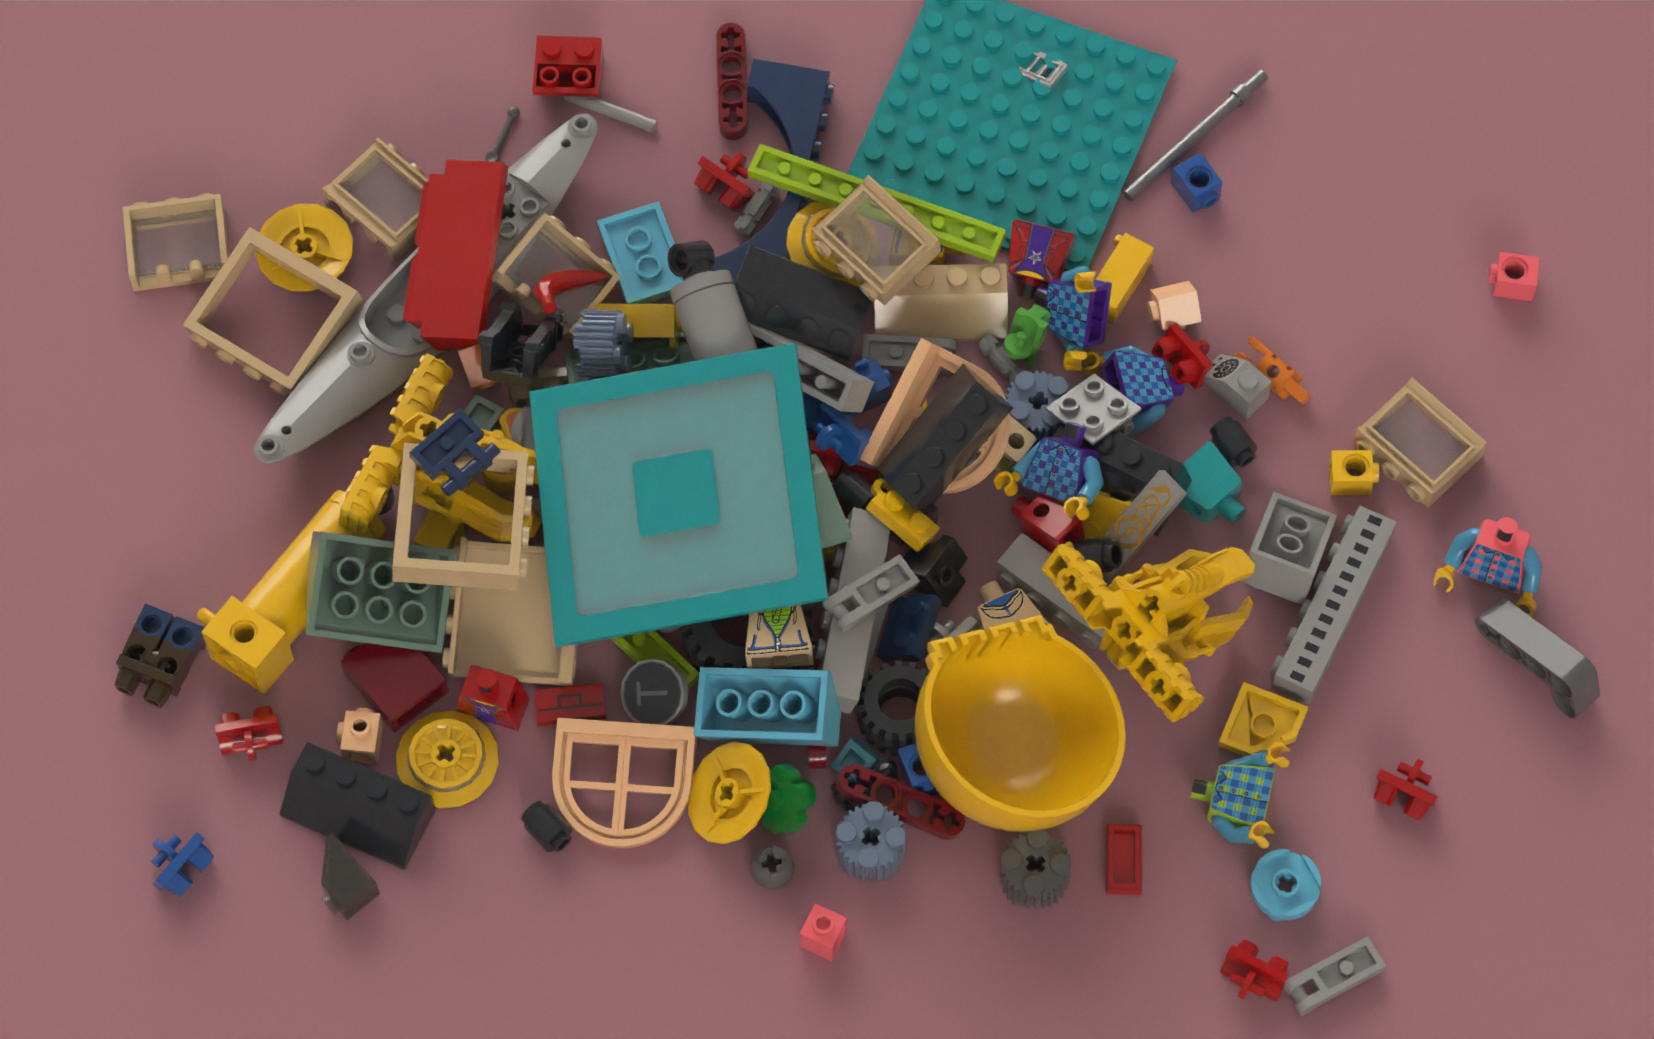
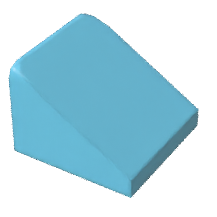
[830,737,883,785]

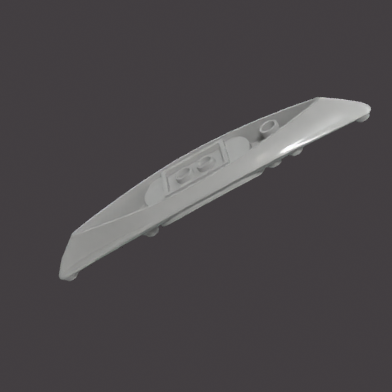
[253,114,598,464]

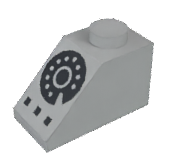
[1203,354,1272,420]

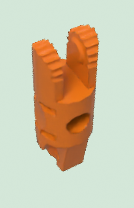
[1233,335,1312,405]

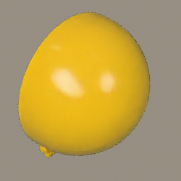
[915,615,1126,832]

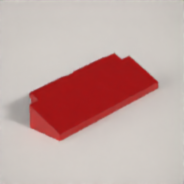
[403,160,509,351]

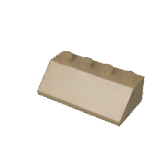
[873,263,1008,342]

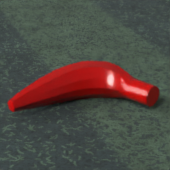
[533,270,607,314]

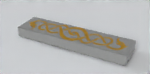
[1102,470,1187,587]

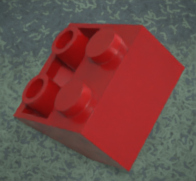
[532,35,604,97]

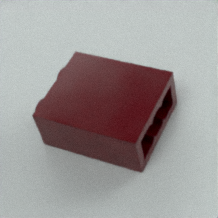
[341,643,449,733]

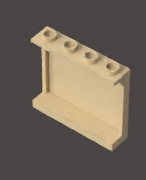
[443,537,578,687]

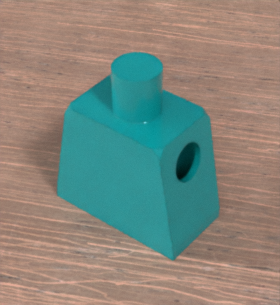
[1177,440,1246,524]

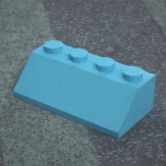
[694,667,841,746]

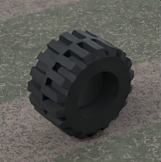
[857,660,929,756]

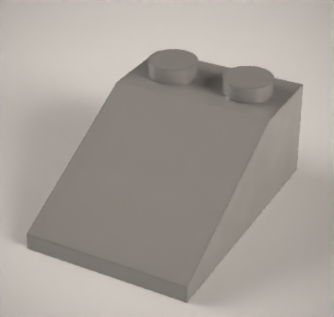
[1240,492,1337,605]

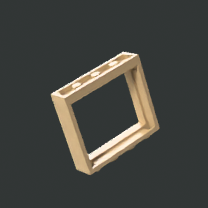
[183,227,364,397]
[392,443,534,591]

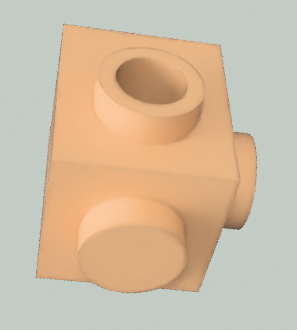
[1147,281,1202,330]
[337,708,384,765]

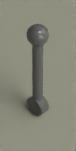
[485,106,520,162]

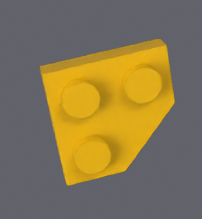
[1218,682,1308,756]

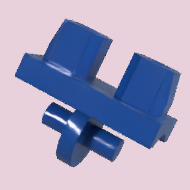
[812,402,872,466]
[151,832,214,897]

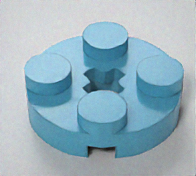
[1250,849,1321,921]

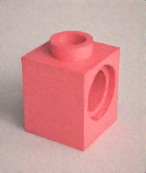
[1488,252,1540,301]
[800,903,847,962]

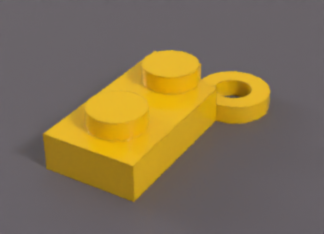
[866,478,940,552]

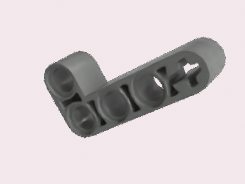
[1475,598,1600,719]

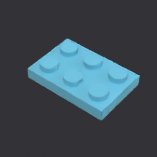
[596,201,683,304]

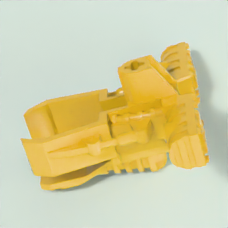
[337,353,542,543]
[1041,542,1255,723]

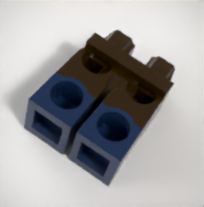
[114,603,206,708]

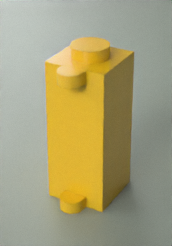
[1096,233,1154,324]
[596,303,683,348]

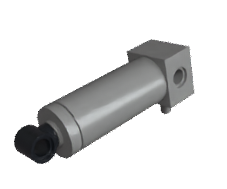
[667,240,811,453]

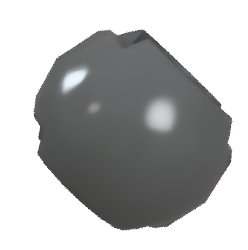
[750,845,794,889]

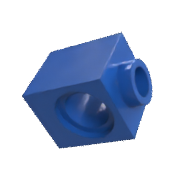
[1171,153,1222,213]
[897,743,938,796]

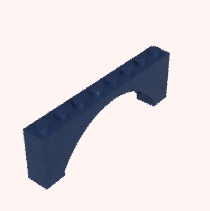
[712,58,835,282]

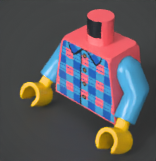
[1433,517,1543,617]

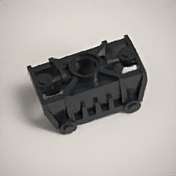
[478,300,566,385]

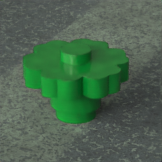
[762,763,817,835]

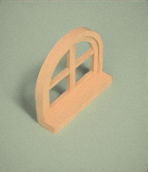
[860,338,1010,494]
[552,718,698,848]

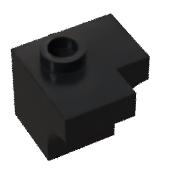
[903,535,968,608]

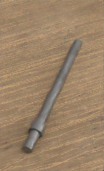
[1122,70,1268,201]

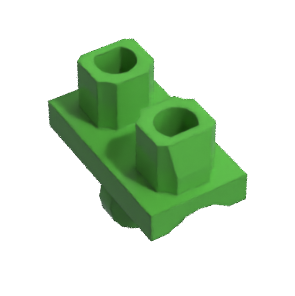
[1003,304,1051,368]

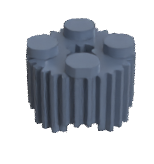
[573,310,634,378]
[1005,370,1069,445]
[836,801,906,882]

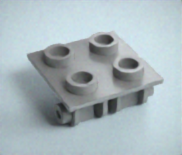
[1045,374,1142,445]

